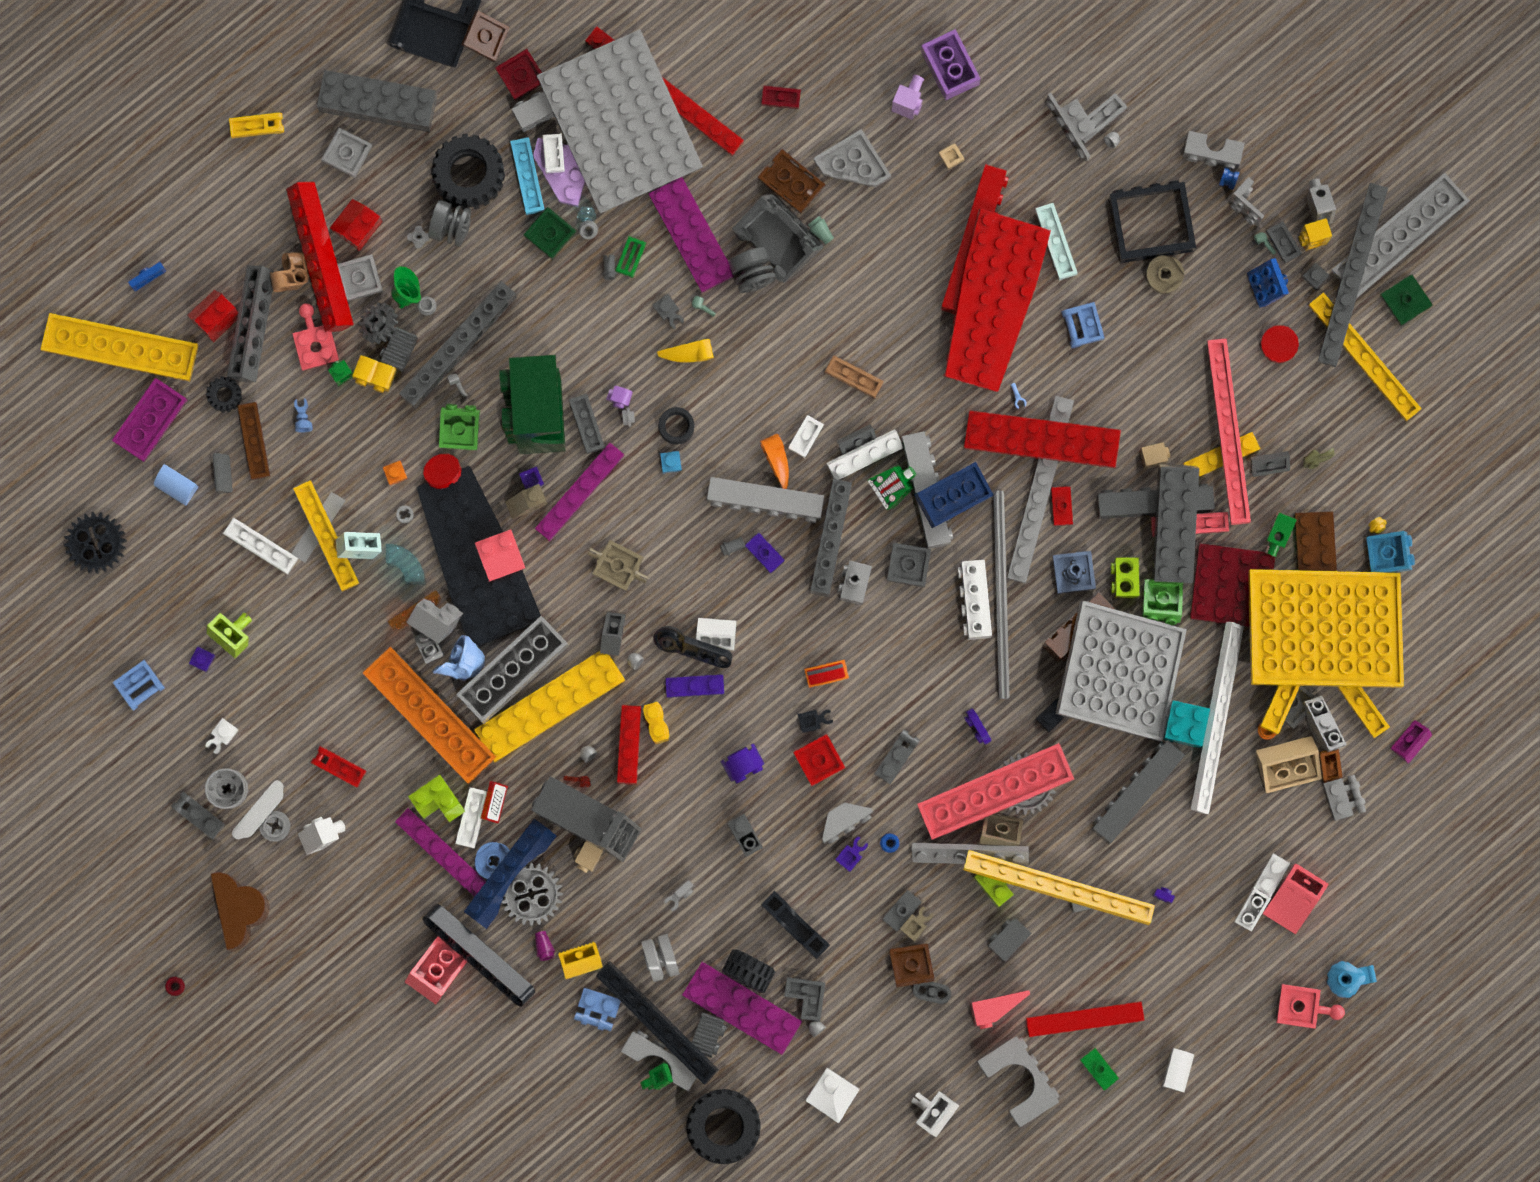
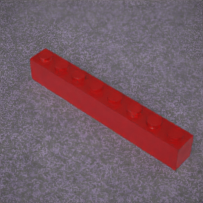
[941,164,1009,315]
[286,182,354,332]

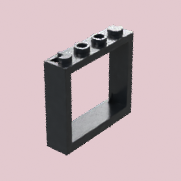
[1108,180,1196,264]

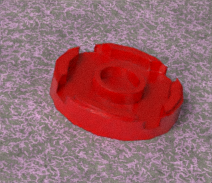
[1260,325,1299,364]
[423,454,462,489]

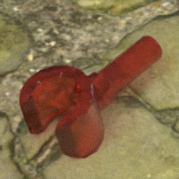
[563,776,591,788]

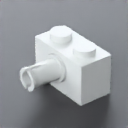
[298,817,345,855]
[911,1091,959,1137]

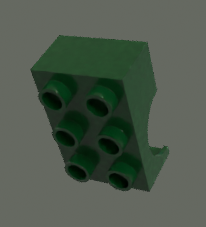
[499,355,566,455]

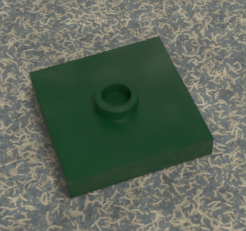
[523,207,577,260]
[1380,274,1433,326]

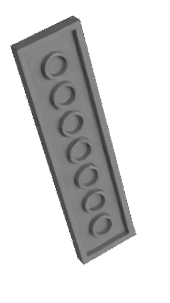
[1331,173,1470,299]

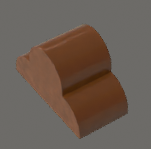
[211,872,270,952]

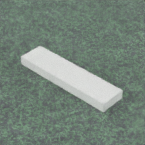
[223,518,298,575]

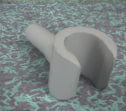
[448,374,468,398]

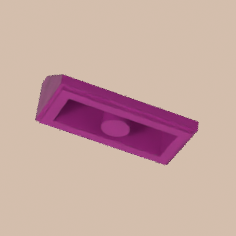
[1390,720,1432,764]

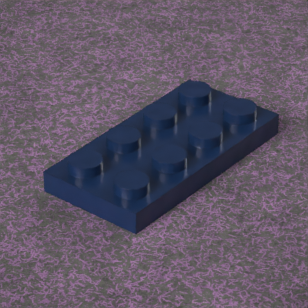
[914,462,994,528]

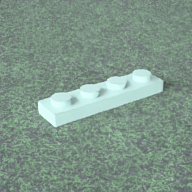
[1035,203,1077,280]

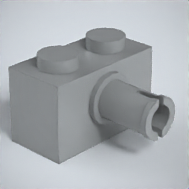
[837,561,872,605]

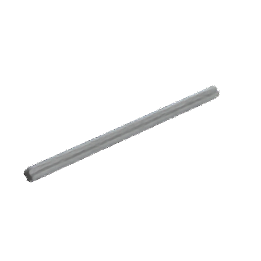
[994,490,1010,699]

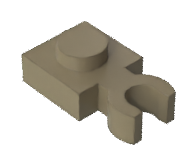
[900,906,933,942]

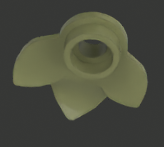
[1303,447,1335,469]

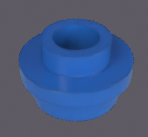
[880,833,899,853]

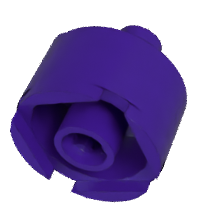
[720,743,765,784]

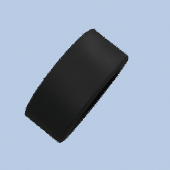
[658,407,695,445]

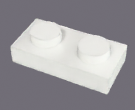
[788,415,824,458]

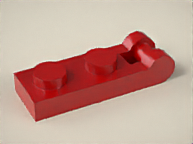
[310,746,367,788]

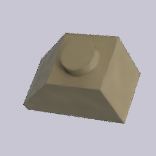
[505,484,548,519]

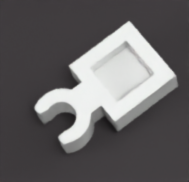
[206,718,239,754]

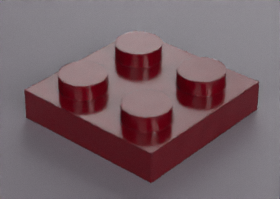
[495,49,542,101]

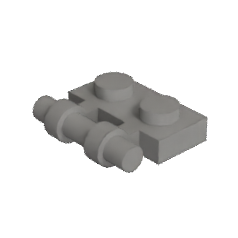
[1323,775,1366,821]

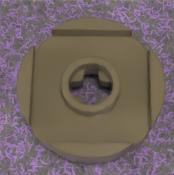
[1146,255,1184,294]

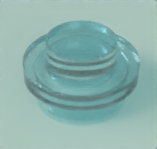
[577,207,596,222]

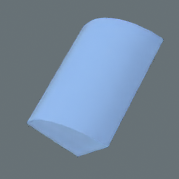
[154,464,198,506]

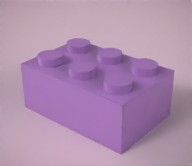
[921,29,980,101]

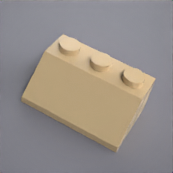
[1256,736,1322,793]

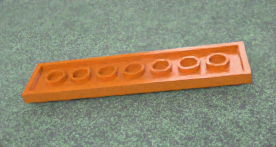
[363,646,496,784]

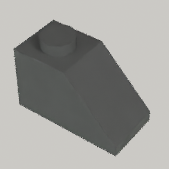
[600,612,626,656]

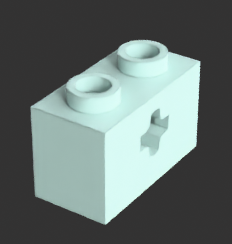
[336,532,382,559]

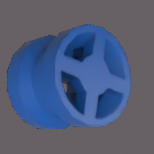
[1219,167,1240,190]

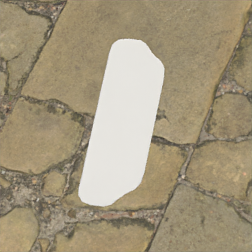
[232,780,284,839]

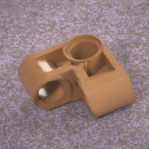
[270,252,309,292]

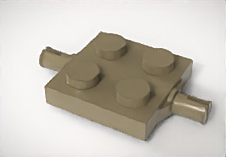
[587,540,649,592]

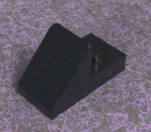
[1036,697,1066,733]

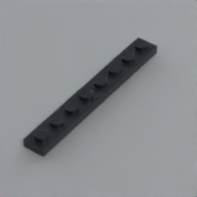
[596,961,719,1085]

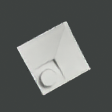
[806,1068,860,1123]

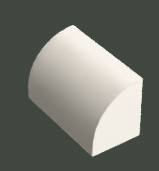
[696,618,737,650]
[1162,1048,1194,1092]

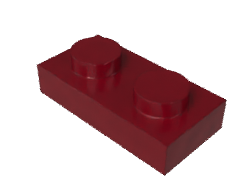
[761,86,801,109]

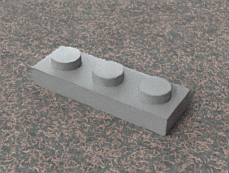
[1082,93,1127,144]

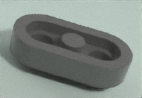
[913,982,951,1004]

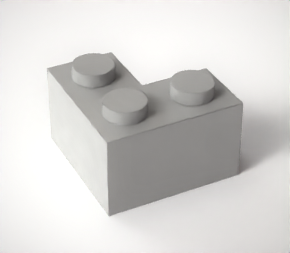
[407,599,463,644]

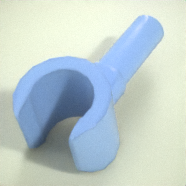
[1011,383,1027,409]

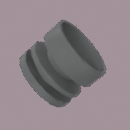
[428,200,471,247]
[728,247,776,293]

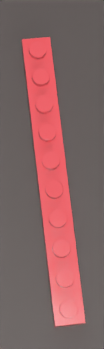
[1207,338,1251,525]

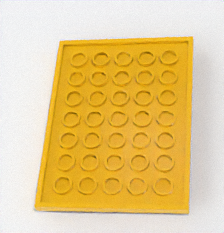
[1248,569,1404,688]

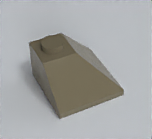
[978,813,1023,846]

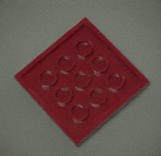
[1190,543,1275,628]

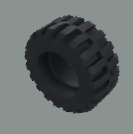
[431,134,505,210]
[686,1089,761,1164]

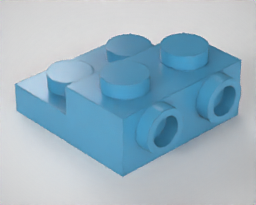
[1366,531,1415,573]

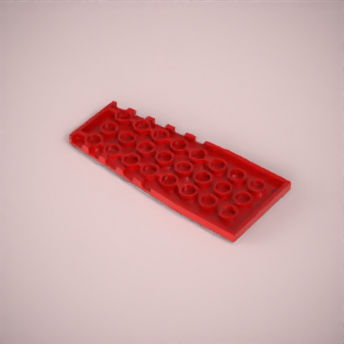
[943,209,1051,392]

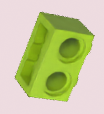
[1111,558,1139,598]

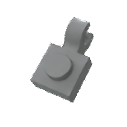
[664,880,694,912]

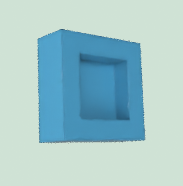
[660,451,682,473]

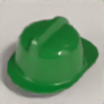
[391,266,421,309]

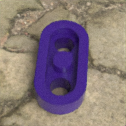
[964,708,992,745]

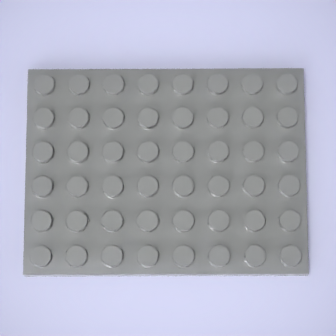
[537,30,703,214]

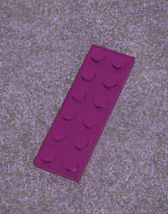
[648,177,735,293]
[682,962,802,1055]

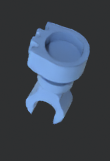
[294,398,313,432]

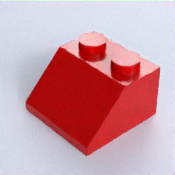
[329,199,383,251]

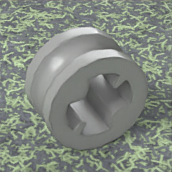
[396,506,414,523]

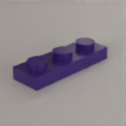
[666,675,724,698]

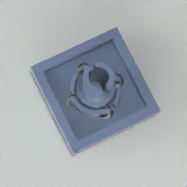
[1052,551,1096,594]

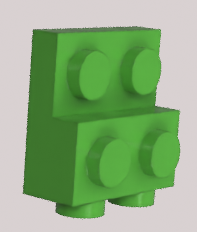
[439,404,480,450]
[1142,579,1183,626]

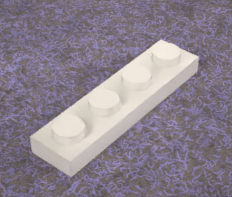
[827,429,904,480]

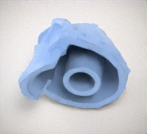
[432,635,485,681]

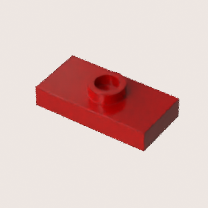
[1051,486,1073,526]

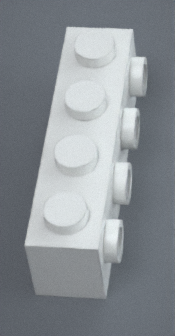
[958,560,992,640]

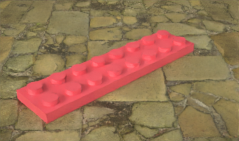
[917,743,1075,840]

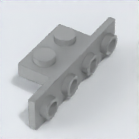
[1046,93,1097,162]

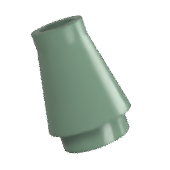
[808,216,834,245]

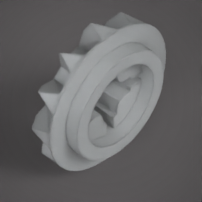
[259,811,291,842]

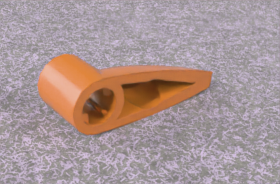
[760,434,789,489]

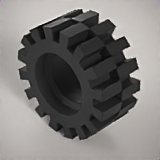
[206,376,242,413]

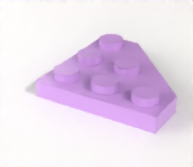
[533,138,585,207]

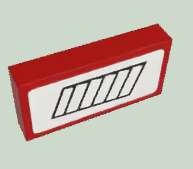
[480,781,508,824]

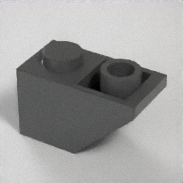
[727,814,763,857]

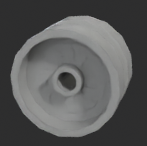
[641,934,680,982]

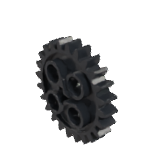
[64,512,127,574]

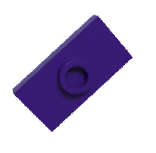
[745,533,785,574]

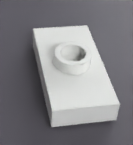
[543,134,565,174]

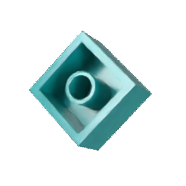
[1163,700,1210,748]

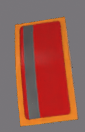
[804,659,849,688]

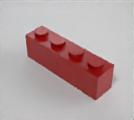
[617,705,642,785]

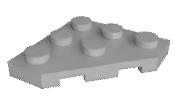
[813,129,891,187]

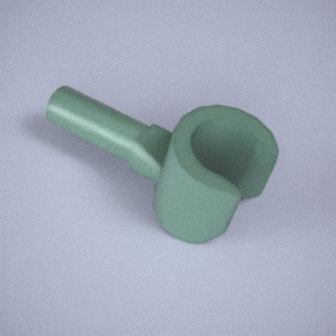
[1254,232,1276,255]
[692,296,716,317]

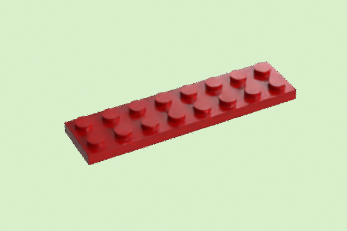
[964,411,1121,469]

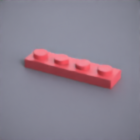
[1151,512,1229,537]

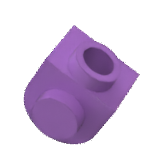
[606,386,633,409]

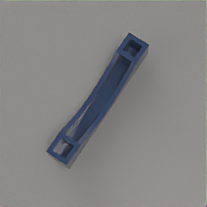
[464,819,557,929]

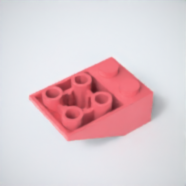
[1263,863,1329,935]

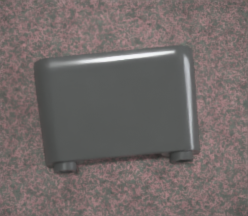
[732,194,823,283]

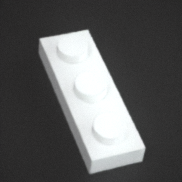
[455,787,487,849]

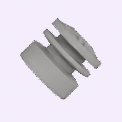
[205,768,248,809]

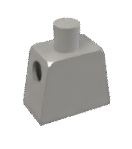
[1307,179,1336,224]

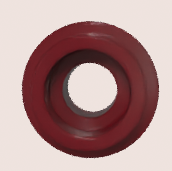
[165,977,185,996]

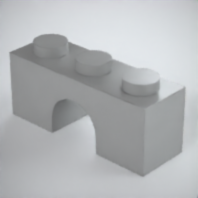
[1183,131,1245,170]

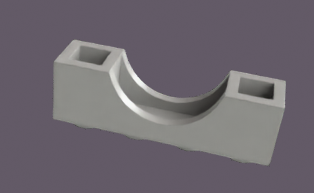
[621,1030,697,1092]

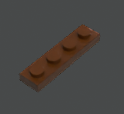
[238,402,271,480]

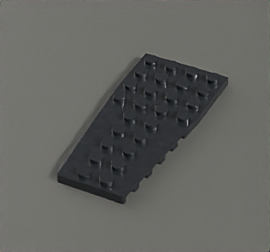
[417,466,541,647]

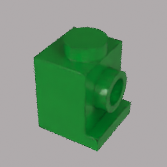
[328,360,353,387]

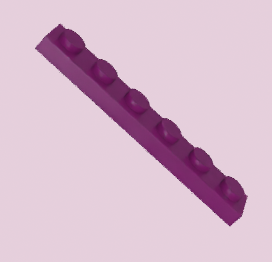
[535,443,625,542]
[395,808,486,897]

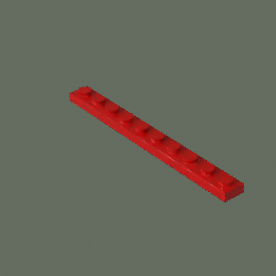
[585,26,744,156]

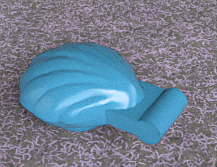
[1327,961,1377,998]

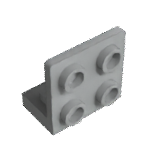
[1229,177,1264,226]

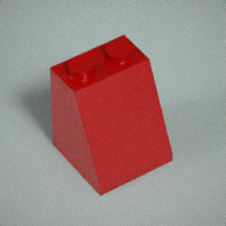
[187,290,238,343]

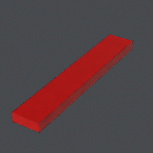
[1026,1001,1145,1037]

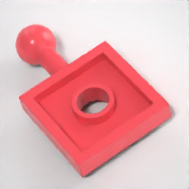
[292,303,339,371]
[1276,984,1345,1029]

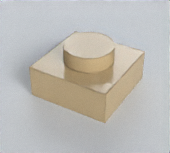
[939,143,965,170]

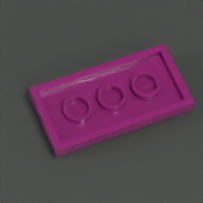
[112,378,188,462]

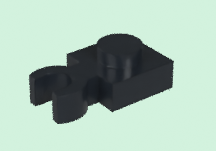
[798,710,833,733]

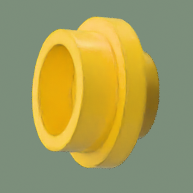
[1368,517,1387,534]

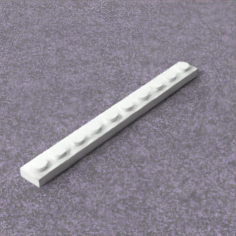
[1191,622,1244,814]

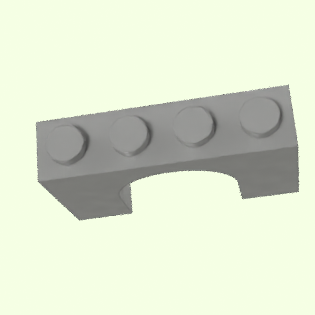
[976,1036,1060,1128]

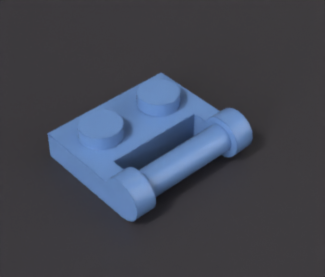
[1061,302,1104,348]
[113,660,165,711]

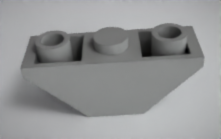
[409,625,444,664]
[1304,696,1347,752]
[822,802,873,845]

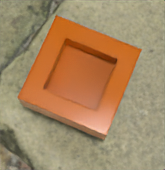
[383,461,408,486]

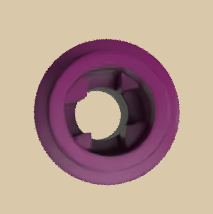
[535,931,555,961]

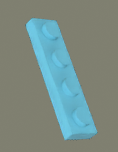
[510,137,545,215]

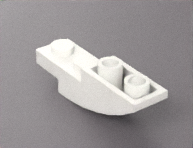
[1235,853,1290,932]

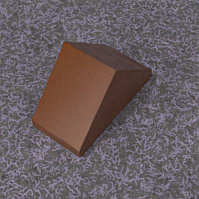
[1319,749,1343,783]

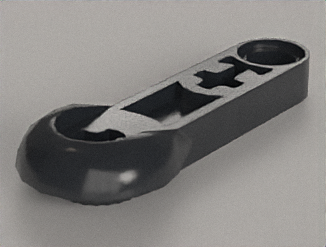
[653,626,733,669]

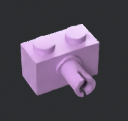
[892,75,924,119]

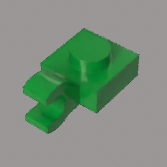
[640,1063,673,1090]

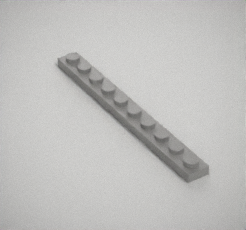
[1007,396,1074,583]

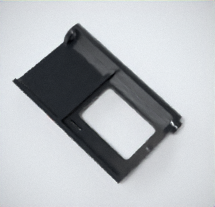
[386,0,481,68]

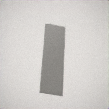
[291,492,346,562]

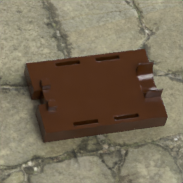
[758,149,825,214]

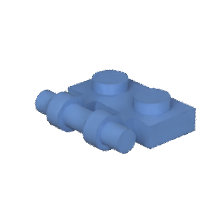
[574,988,621,1031]

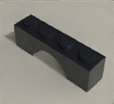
[761,890,830,960]

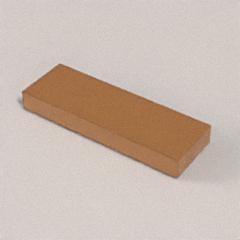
[824,355,884,399]

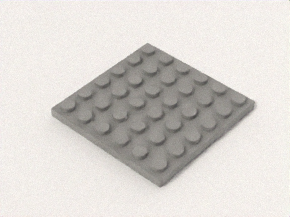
[1056,601,1187,742]

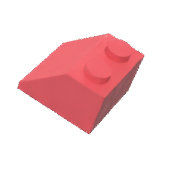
[475,530,525,582]

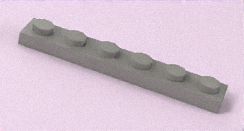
[912,843,1029,866]

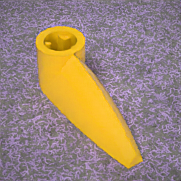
[657,339,714,362]

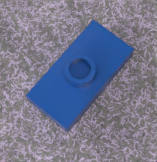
[128,262,166,291]

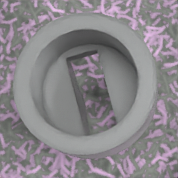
[1104,132,1120,149]
[627,653,644,670]
[580,746,597,763]
[809,1021,826,1038]

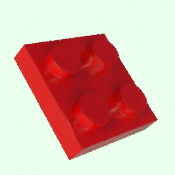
[793,734,845,787]

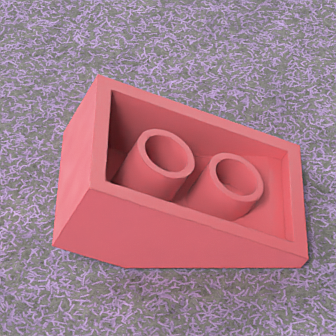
[405,937,467,1005]
[970,990,1030,1030]

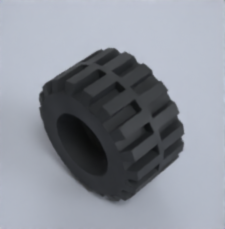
[722,949,776,993]

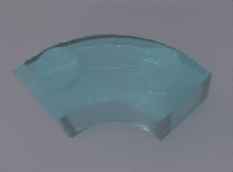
[386,544,426,585]

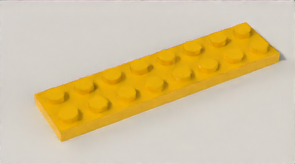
[41,313,199,382]
[474,651,625,762]

